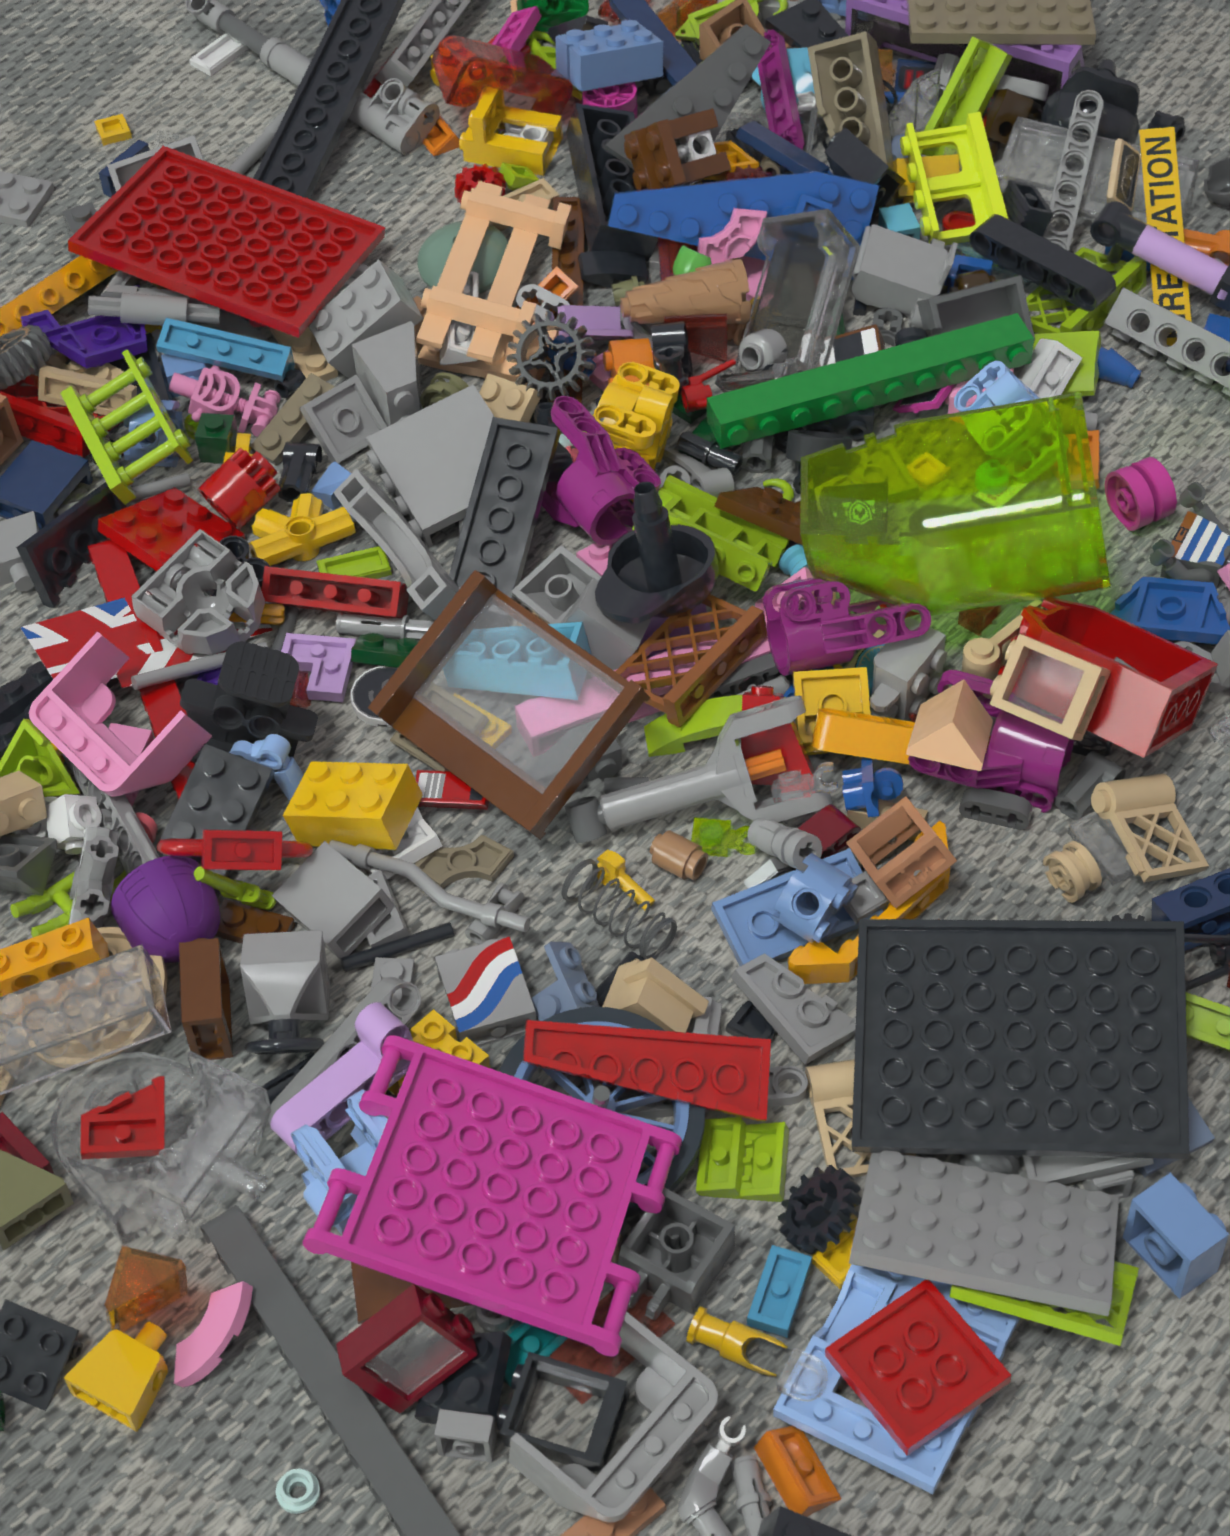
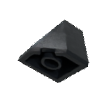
[824,127,906,223]

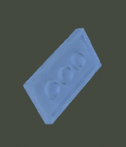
[711,848,883,966]

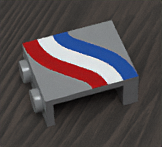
[435,936,537,1047]

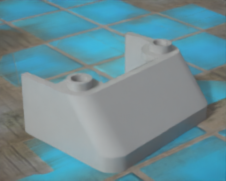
[508,1312,718,1522]

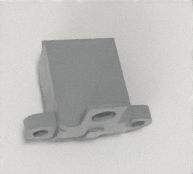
[851,224,958,329]

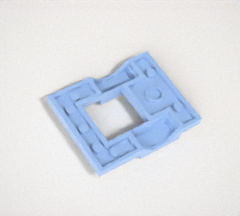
[773,1264,1020,1494]

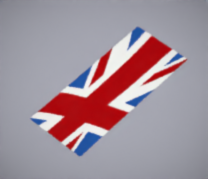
[21,591,273,679]

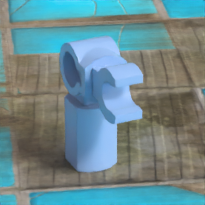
[229,734,304,800]

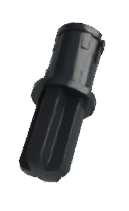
[677,432,743,476]

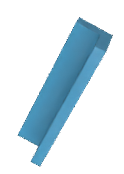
[156,318,295,381]

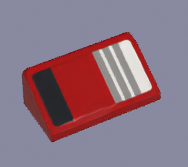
[416,770,489,810]

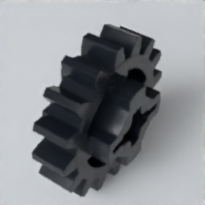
[778,1165,862,1254]

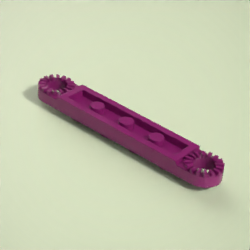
[757,29,804,150]

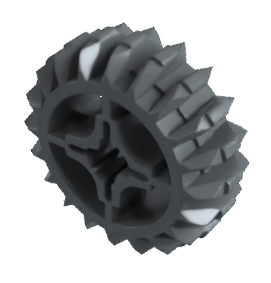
[506,311,596,401]
[0,325,53,390]

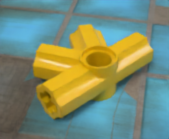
[248,493,356,566]

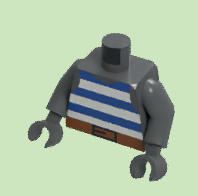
[1149,482,1230,589]

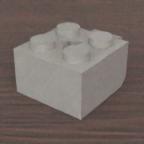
[870,616,947,721]

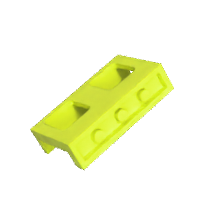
[900,112,1008,245]

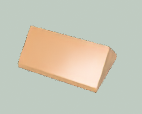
[906,679,993,771]

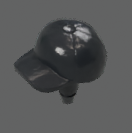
[1040,59,1140,169]
[595,482,719,624]

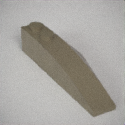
[808,31,896,219]

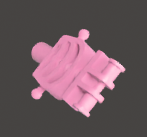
[169,365,281,437]

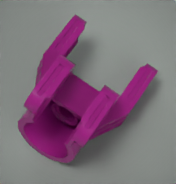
[541,396,661,545]
[763,578,931,676]
[908,670,1075,813]

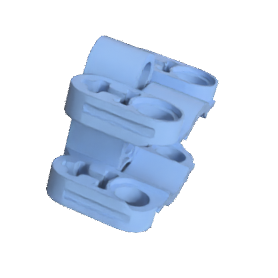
[954,361,1069,482]
[291,1089,388,1235]

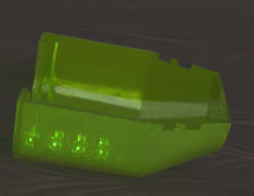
[800,392,1111,616]

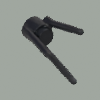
[1184,934,1230,991]

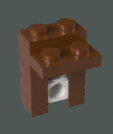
[624,108,731,190]

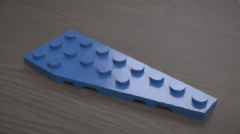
[608,171,879,280]

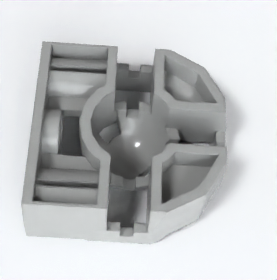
[132,529,265,655]

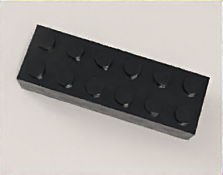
[566,103,659,262]

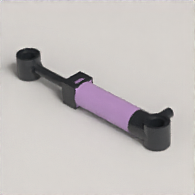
[1090,201,1230,312]

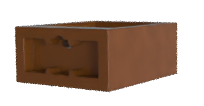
[179,938,233,1062]

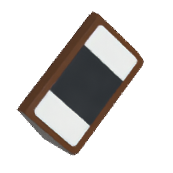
[816,324,885,367]

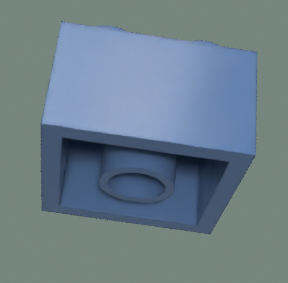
[1123,1173,1229,1299]

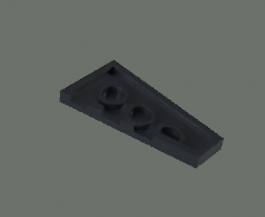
[16,482,126,608]

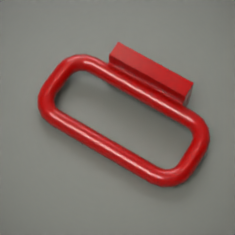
[157,830,313,870]

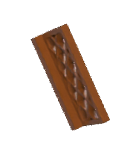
[615,594,767,728]

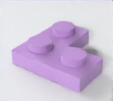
[281,633,356,702]

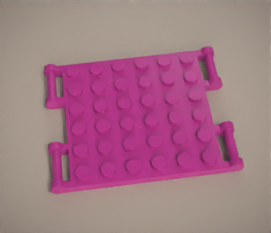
[302,1035,682,1356]

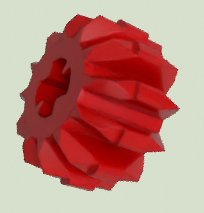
[454,163,506,204]

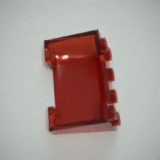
[432,35,573,116]

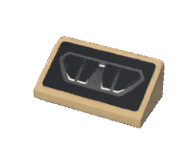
[1107,139,1141,212]

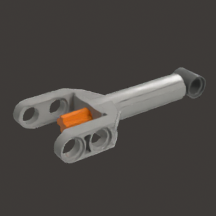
[564,696,833,843]

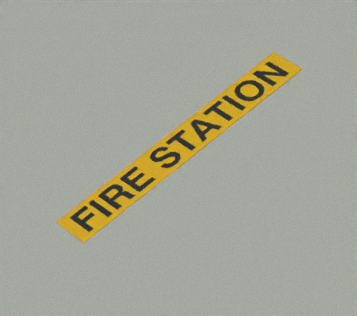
[1139,127,1191,346]

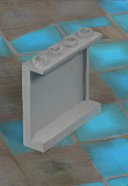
[366,384,494,548]

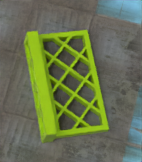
[1026,247,1147,334]
[949,1261,1139,1346]

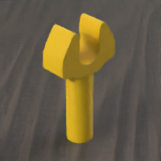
[597,850,655,911]

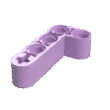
[270,1002,414,1155]

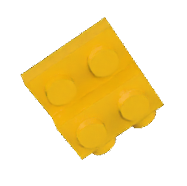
[793,667,871,755]

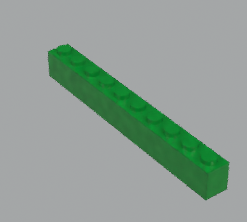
[707,313,1034,449]

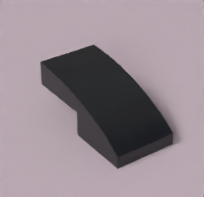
[578,250,649,287]

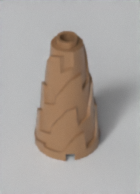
[620,257,751,325]

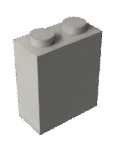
[272,841,395,960]

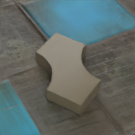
[414,835,514,889]

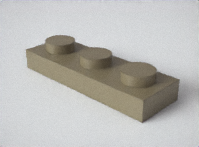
[250,373,335,466]

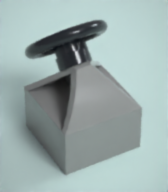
[240,930,330,1054]

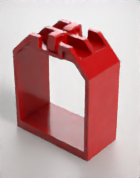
[998,597,1218,758]

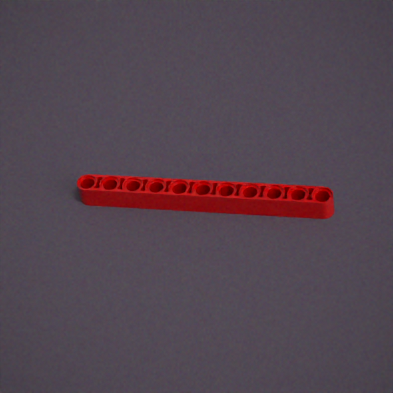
[87,539,195,800]

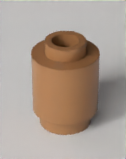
[649,830,708,880]

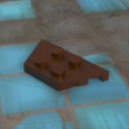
[714,487,843,560]

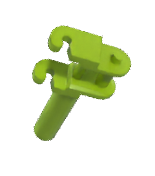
[194,866,276,910]

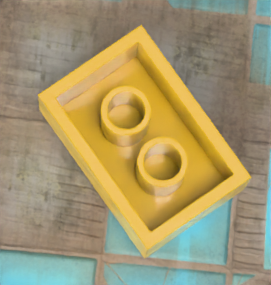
[283,761,423,850]

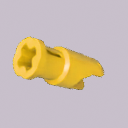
[686,1306,788,1377]

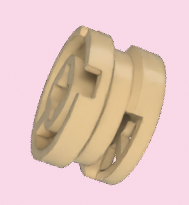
[1043,841,1102,903]

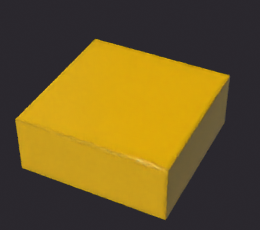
[94,113,132,146]

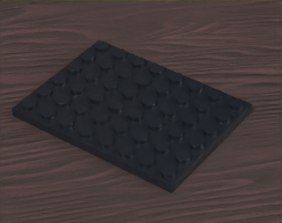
[851,919,1189,1159]

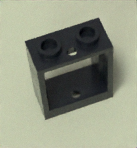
[496,1352,630,1474]

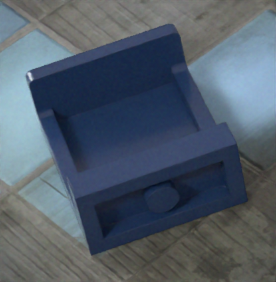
[0,440,93,530]

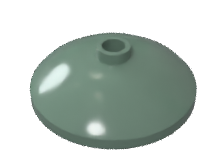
[417,221,508,294]

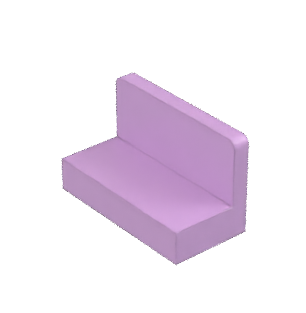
[558,305,634,341]

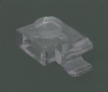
[771,762,839,803]

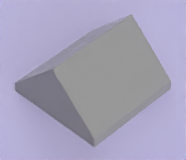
[561,578,651,671]

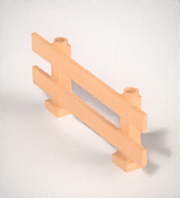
[416,181,572,363]

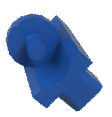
[842,757,903,818]

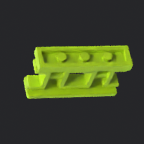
[632,475,791,591]

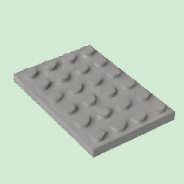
[849,1151,1119,1316]

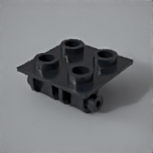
[0,1299,83,1411]

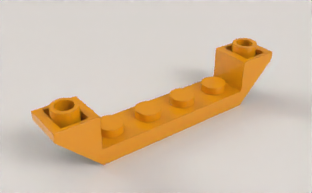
[788,820,951,984]

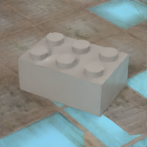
[309,259,424,378]

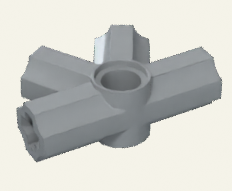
[68,827,119,928]

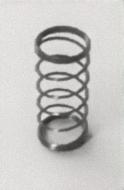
[561,859,677,960]

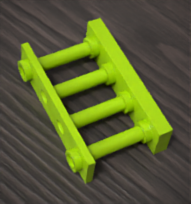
[60,349,193,505]

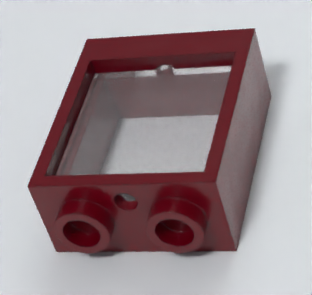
[336,1284,478,1414]

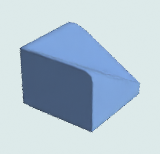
[311,461,352,510]

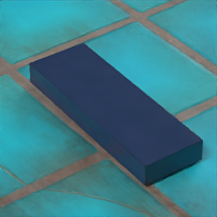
[736,121,830,174]

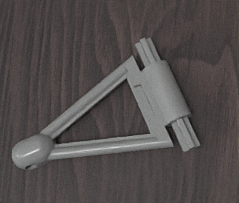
[88,270,221,326]

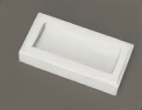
[189,33,249,76]

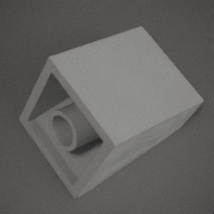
[352,321,422,427]

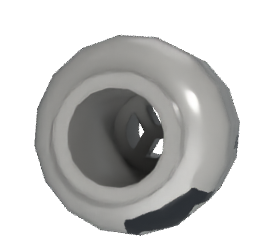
[739,329,788,375]

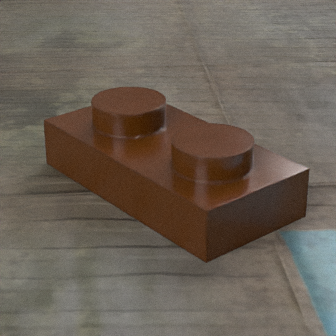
[215,899,295,944]

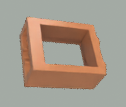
[846,796,957,908]

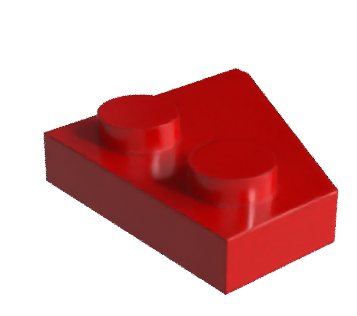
[80,1076,166,1160]

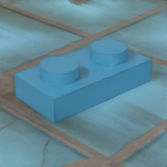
[747,1245,812,1338]

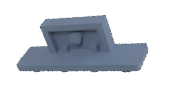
[531,942,611,1086]

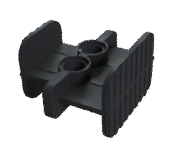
[180,641,318,783]

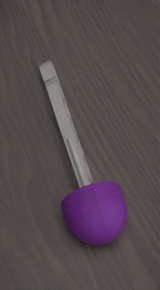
[62,753,220,963]

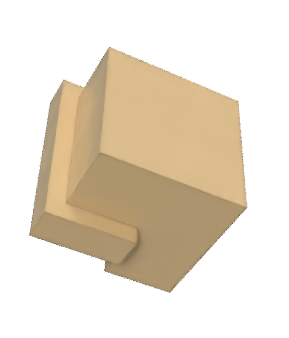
[603,957,709,1032]

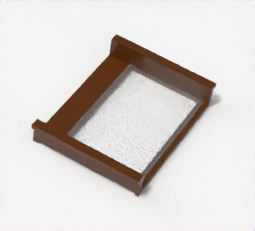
[368,570,651,840]

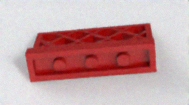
[0,374,124,458]

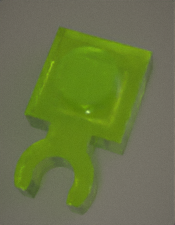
[691,817,755,857]

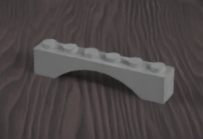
[333,469,459,620]

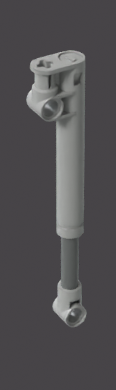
[185,0,440,156]

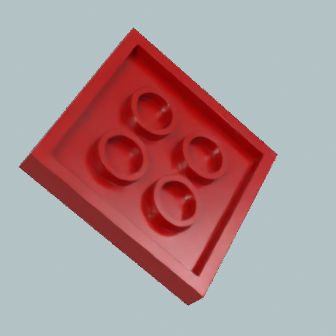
[98,487,245,571]
[825,1279,1012,1456]

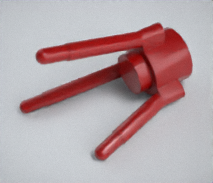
[681,359,736,413]

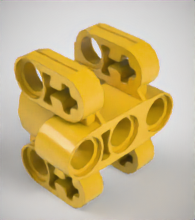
[593,362,680,472]

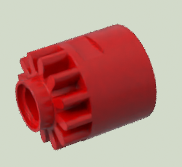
[198,447,281,530]

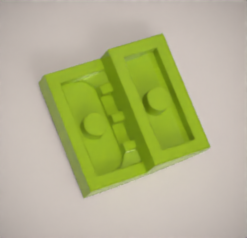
[1033,330,1102,397]
[696,1117,789,1202]

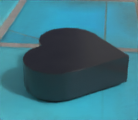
[726,1000,774,1043]

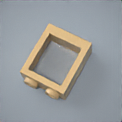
[990,634,1111,741]

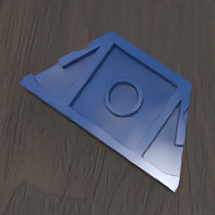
[1110,576,1230,644]

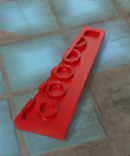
[523,1020,771,1121]

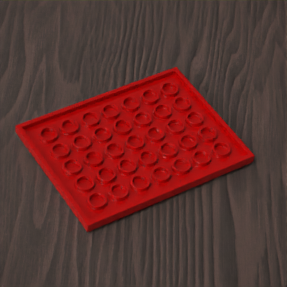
[68,146,385,338]

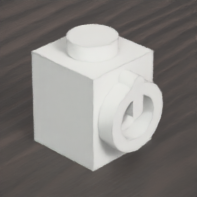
[45,794,102,855]

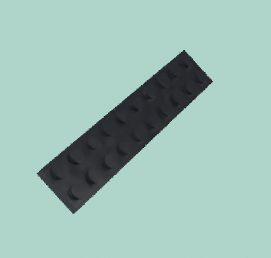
[253,0,405,199]

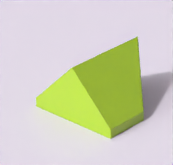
[0,719,80,797]

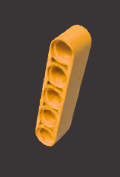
[811,708,991,769]

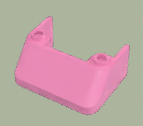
[29,632,212,797]

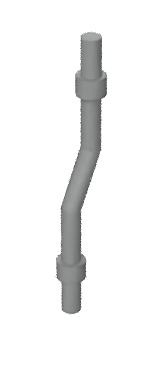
[329,840,531,932]

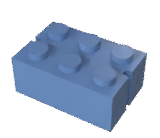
[556,20,663,91]

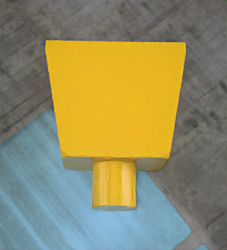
[64,1322,169,1432]

